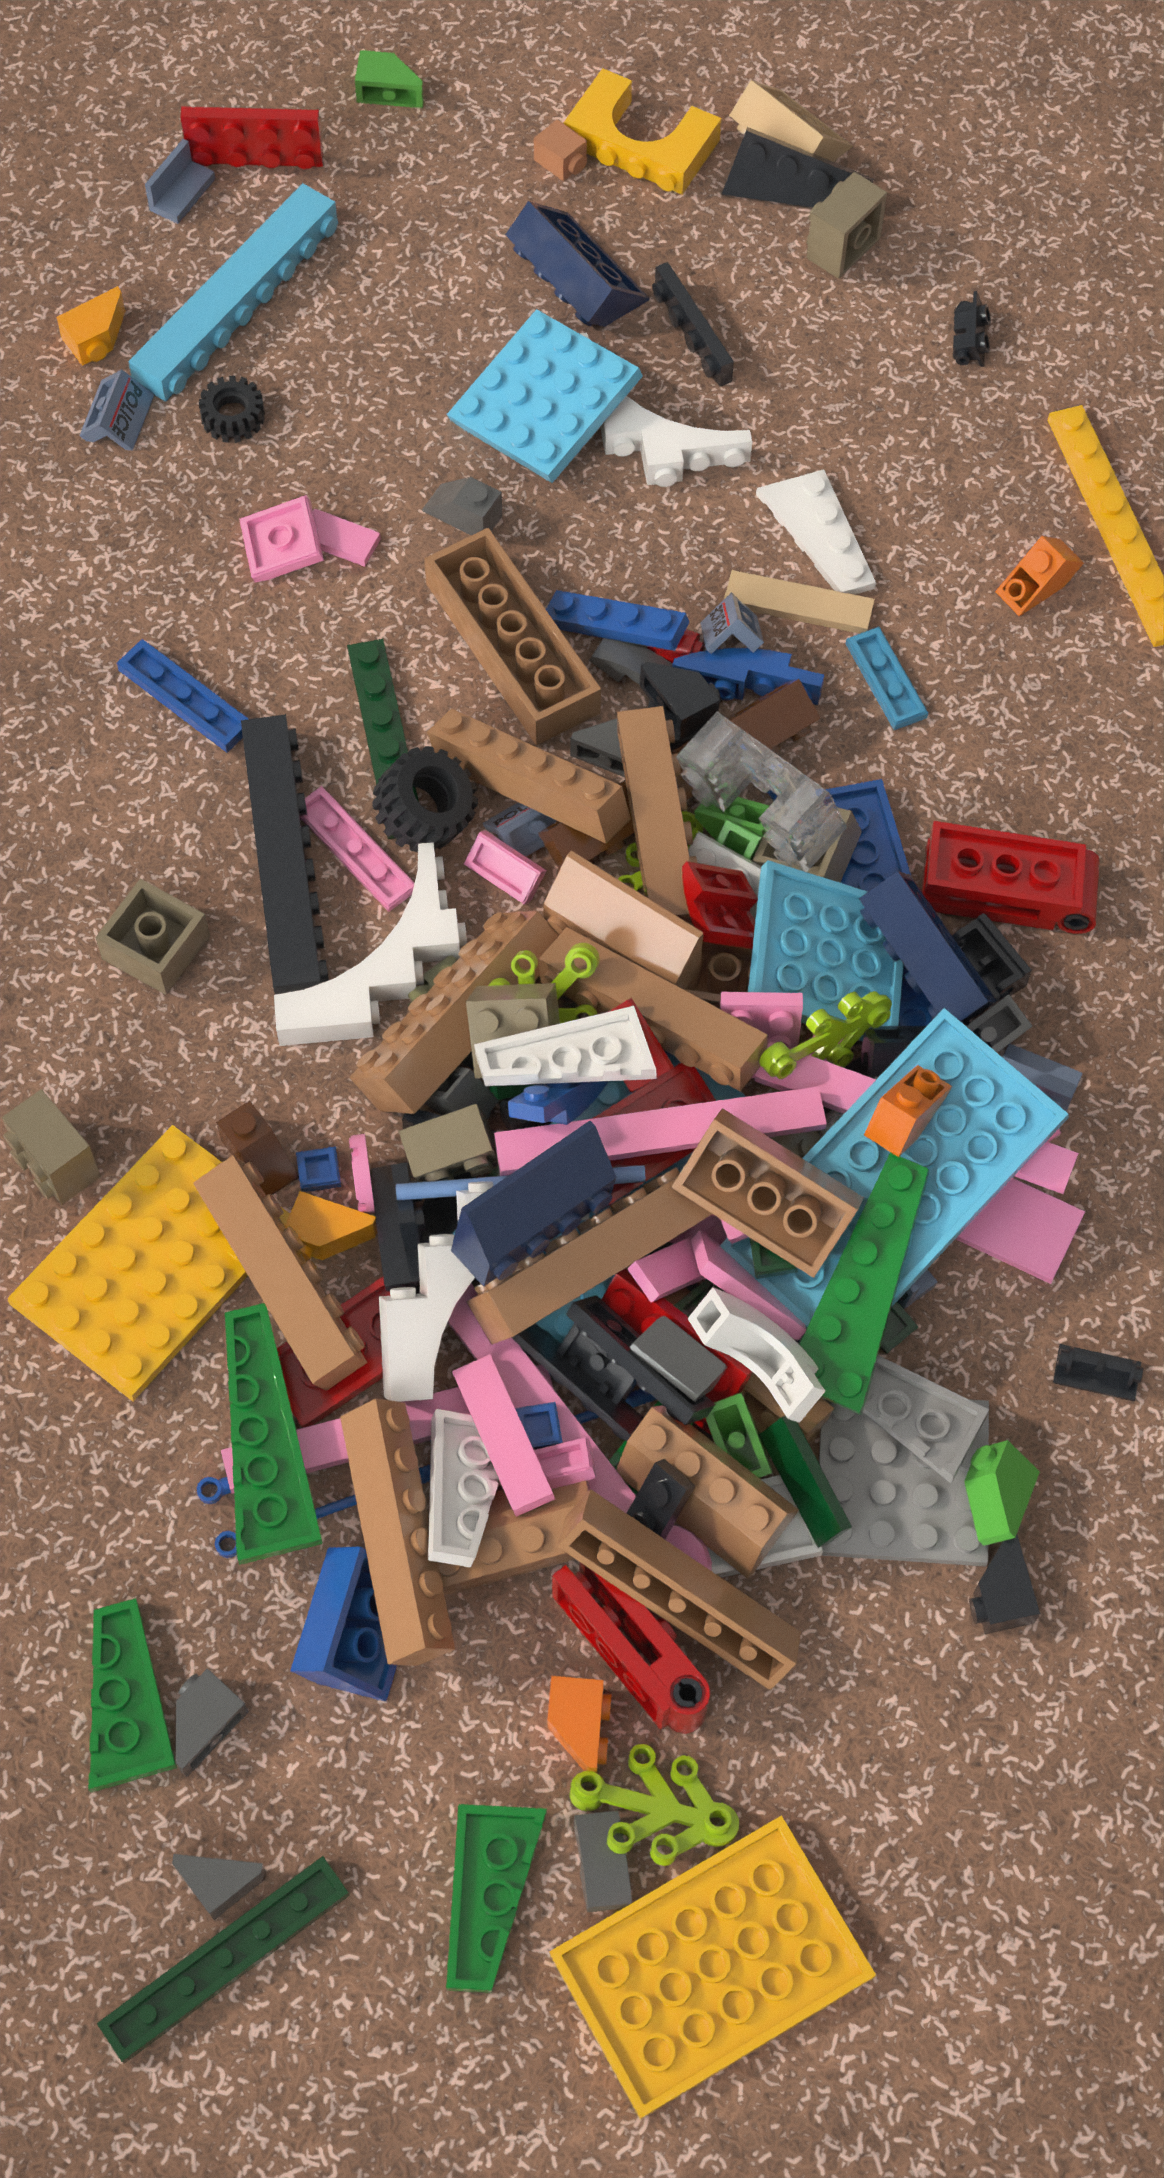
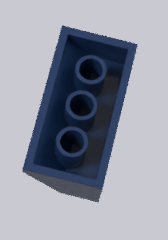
[505,201,650,327]
[859,871,998,1024]
[451,1121,617,1287]

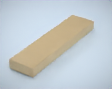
[724,570,875,634]

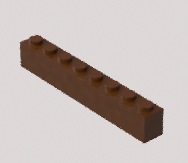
[538,679,821,870]

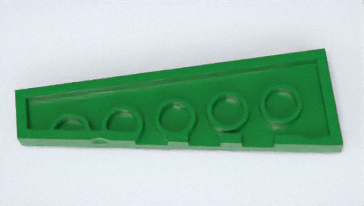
[799,1152,929,1415]
[225,1303,323,1565]

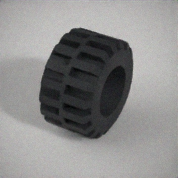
[372,746,478,852]

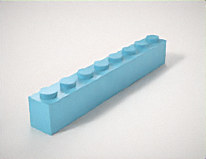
[128,183,338,402]

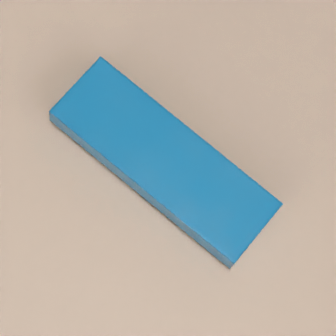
[846,627,928,730]

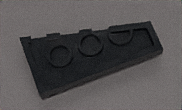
[722,127,874,207]

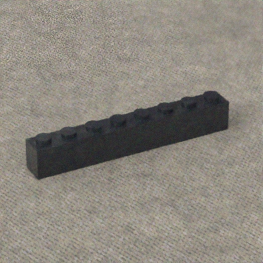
[241,714,329,995]

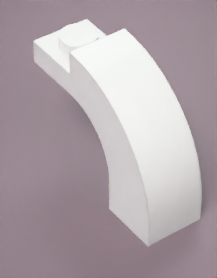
[688,1287,825,1423]

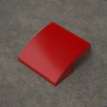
[682,861,758,949]

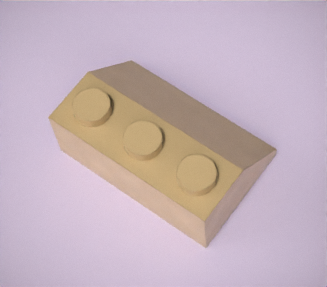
[729,80,853,162]

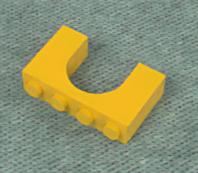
[564,68,722,195]

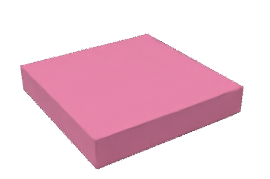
[240,495,324,582]

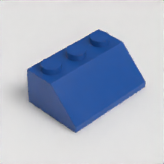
[290,1547,397,1702]

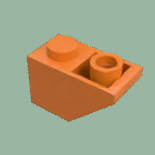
[995,536,1084,616]
[864,1065,952,1157]
[548,1676,612,1773]

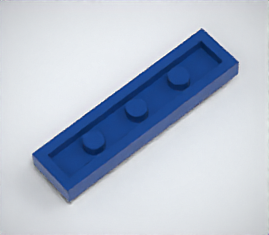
[546,590,690,651]
[117,639,248,753]

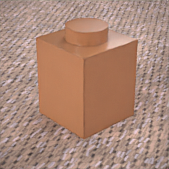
[534,119,587,181]

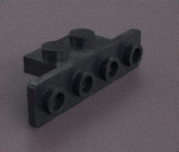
[370,1162,427,1291]
[511,1323,644,1441]

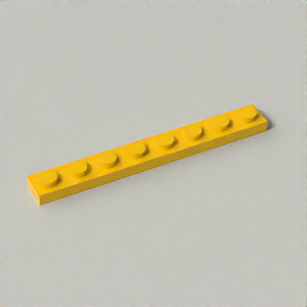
[1048,405,1164,647]

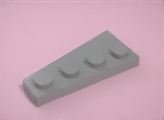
[863,1355,989,1483]

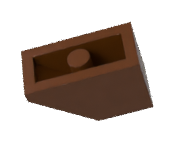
[216,1100,299,1196]

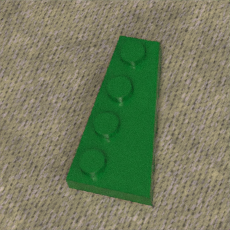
[88,1598,177,1793]
[446,1804,547,1993]

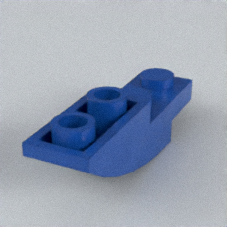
[672,648,824,705]
[508,1081,609,1125]

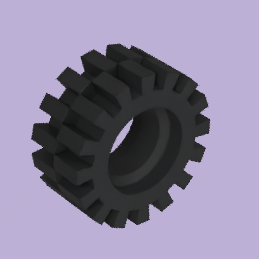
[199,376,265,443]

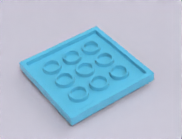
[447,309,643,483]
[748,860,903,1041]

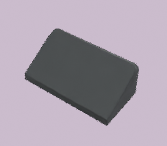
[630,1316,727,1401]

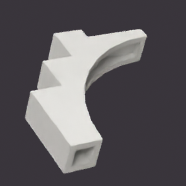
[579,333,752,487]
[274,842,467,1046]
[379,1181,589,1402]

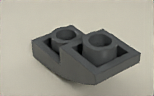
[589,638,672,685]
[573,1811,632,1913]

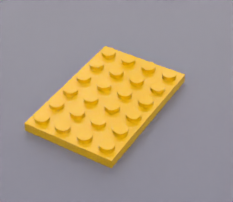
[7,1125,290,1402]
[549,1815,876,2120]

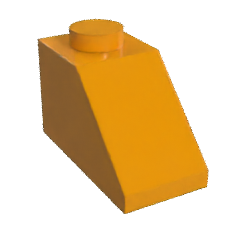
[57,286,125,366]
[285,1191,377,1261]

